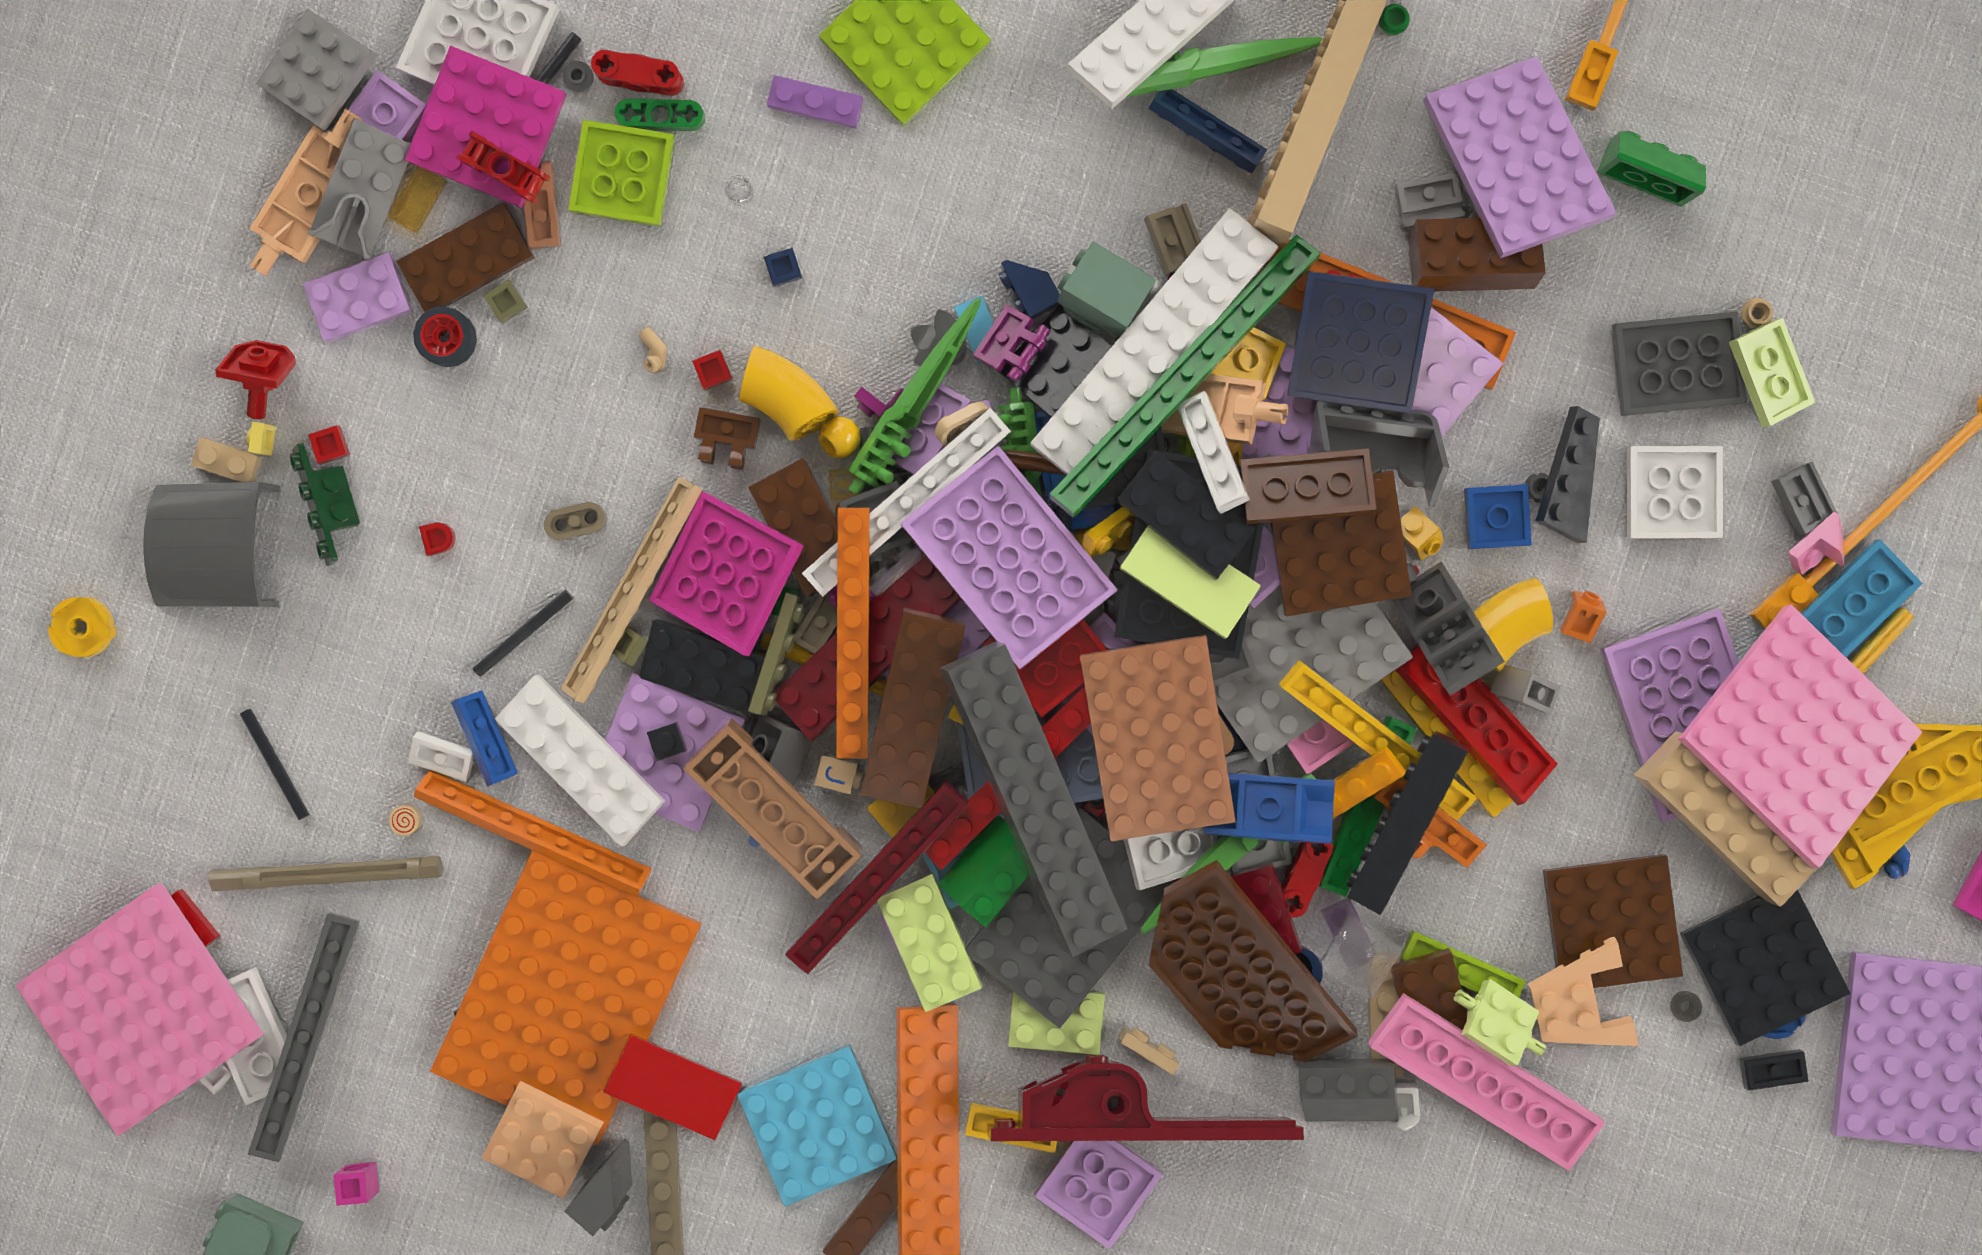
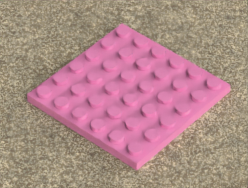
[1678,604,1922,868]
[15,883,264,1137]

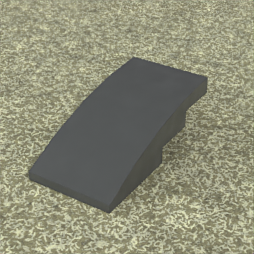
[1392,562,1505,695]

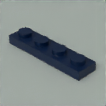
[1148,89,1268,174]

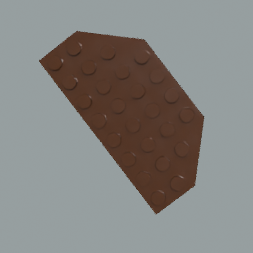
[1149,860,1358,1062]

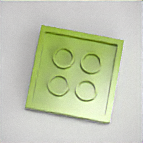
[568,119,675,227]

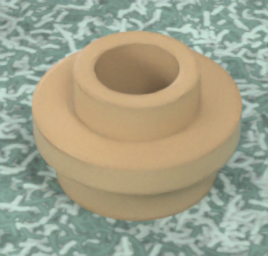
[1741,298,1773,329]

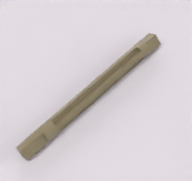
[208,856,443,892]

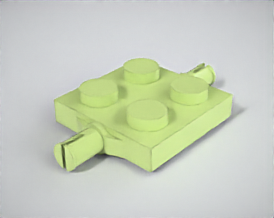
[1453,979,1546,1067]

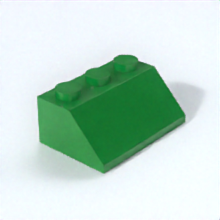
[1597,131,1706,207]
[938,816,1029,927]

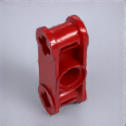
[591,50,684,96]
[456,131,551,204]
[1281,842,1333,918]

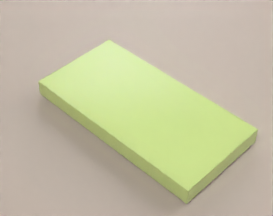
[1119,526,1261,639]

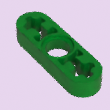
[614,99,705,131]

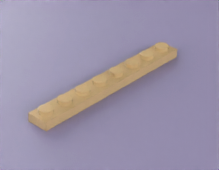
[561,476,703,704]

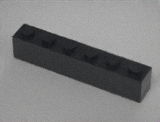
[1346,731,1470,915]

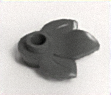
[910,309,967,367]

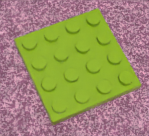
[819,0,991,127]

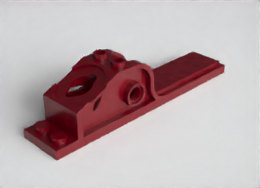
[987,1055,1304,1141]

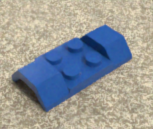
[1204,773,1335,844]

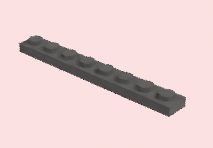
[248,912,360,1162]

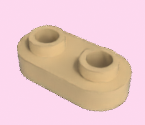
[935,401,989,447]

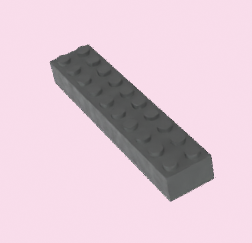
[939,641,1128,957]

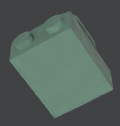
[1057,241,1157,339]
[203,1193,304,1255]

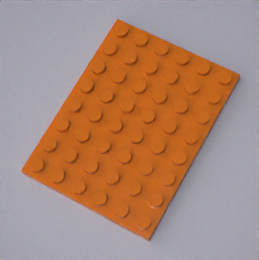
[430,850,702,1146]

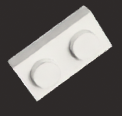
[408,732,474,782]

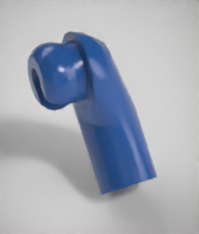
[1884,845,1911,879]

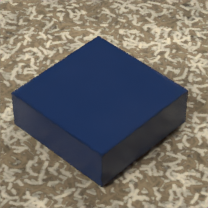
[764,248,803,287]

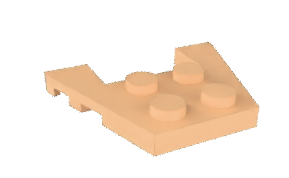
[1528,937,1639,1046]

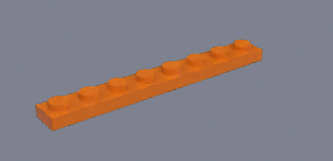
[836,507,870,759]
[414,770,652,897]

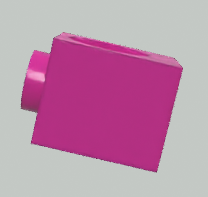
[333,1162,379,1206]

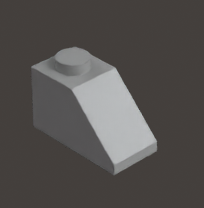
[1490,665,1561,715]

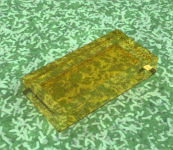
[388,166,447,234]

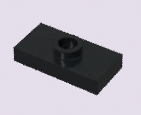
[1740,1049,1809,1091]

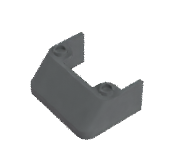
[1309,400,1449,507]

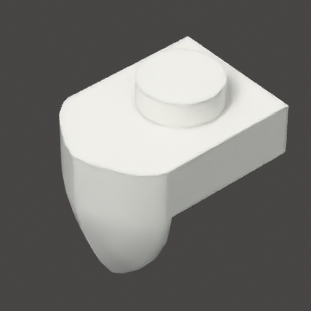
[1391,1082,1421,1131]

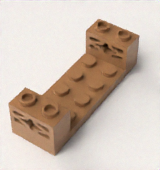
[683,718,862,899]

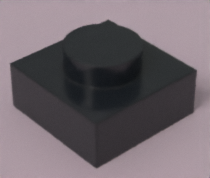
[647,722,687,761]

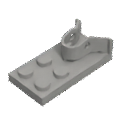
[308,118,411,260]

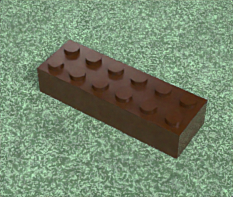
[860,608,966,809]

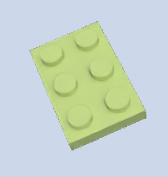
[1729,318,1815,427]
[1008,991,1105,1055]

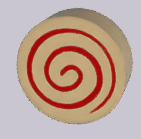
[389,804,422,836]

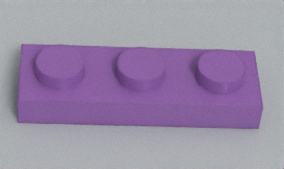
[767,75,864,129]

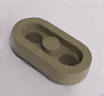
[544,502,607,541]

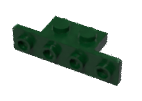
[290,443,360,566]

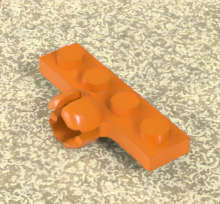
[1373,778,1487,868]

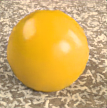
[818,416,862,459]

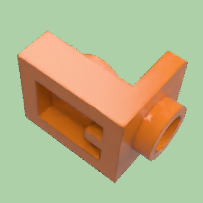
[1560,590,1607,643]

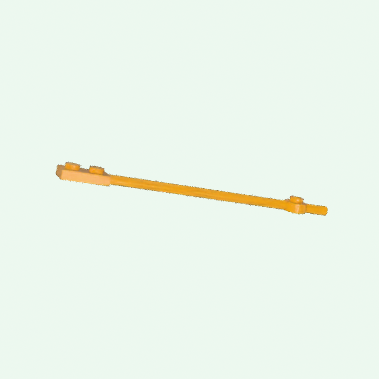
[1564,0,1628,111]
[1750,396,1982,630]

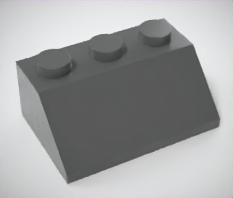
[745,713,813,787]
[1299,1059,1399,1122]
[564,1138,632,1237]

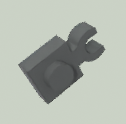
[1104,569,1125,624]

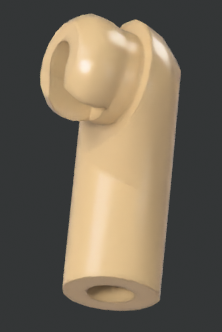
[638,327,667,373]

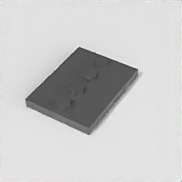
[1612,311,1747,416]

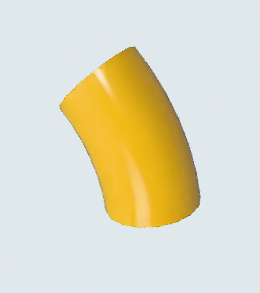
[739,345,839,441]
[1474,577,1553,672]

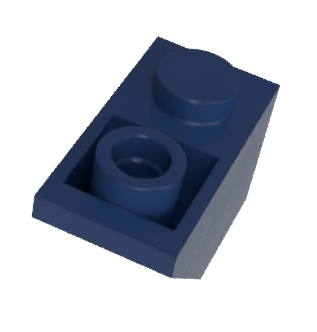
[998,260,1060,320]

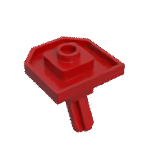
[215,340,296,420]

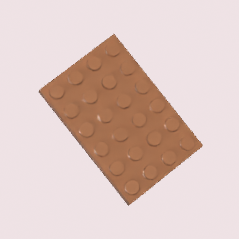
[1080,635,1236,841]

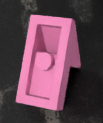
[1788,512,1844,575]

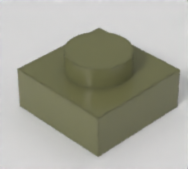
[483,280,528,324]
[612,626,648,666]

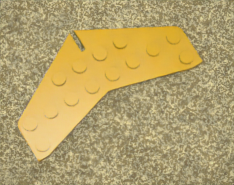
[1830,724,1982,889]

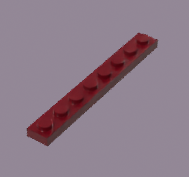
[785,781,969,975]

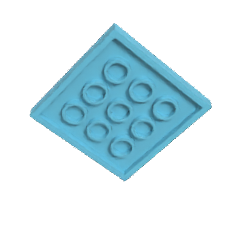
[737,1045,897,1207]

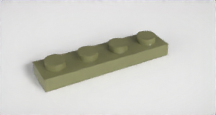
[748,593,805,716]

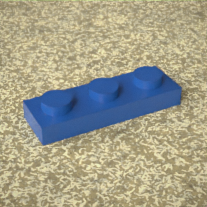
[451,690,518,787]

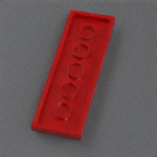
[1395,643,1558,806]

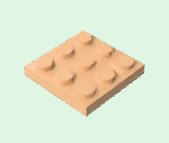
[482,1081,603,1199]

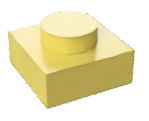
[246,422,276,456]

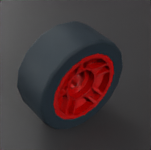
[413,306,477,367]

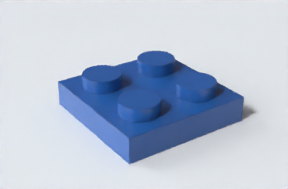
[1464,484,1532,549]

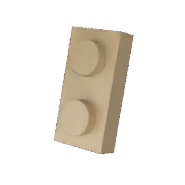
[191,437,262,482]
[1119,1026,1179,1075]

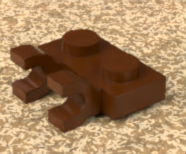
[694,407,761,470]

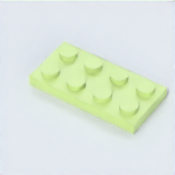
[877,873,983,1012]

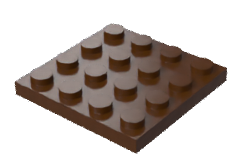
[1270,471,1412,616]
[1543,854,1683,988]

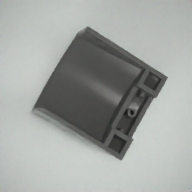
[143,482,280,607]

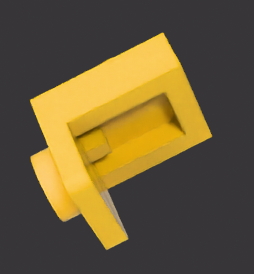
[1401,506,1444,561]

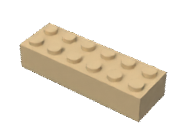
[1633,731,1817,907]

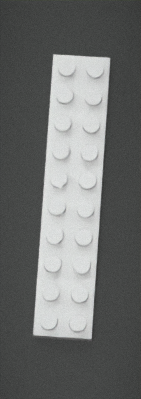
[1030,208,1278,475]

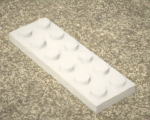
[1067,0,1234,109]
[495,675,665,846]

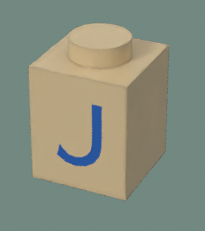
[814,753,863,794]

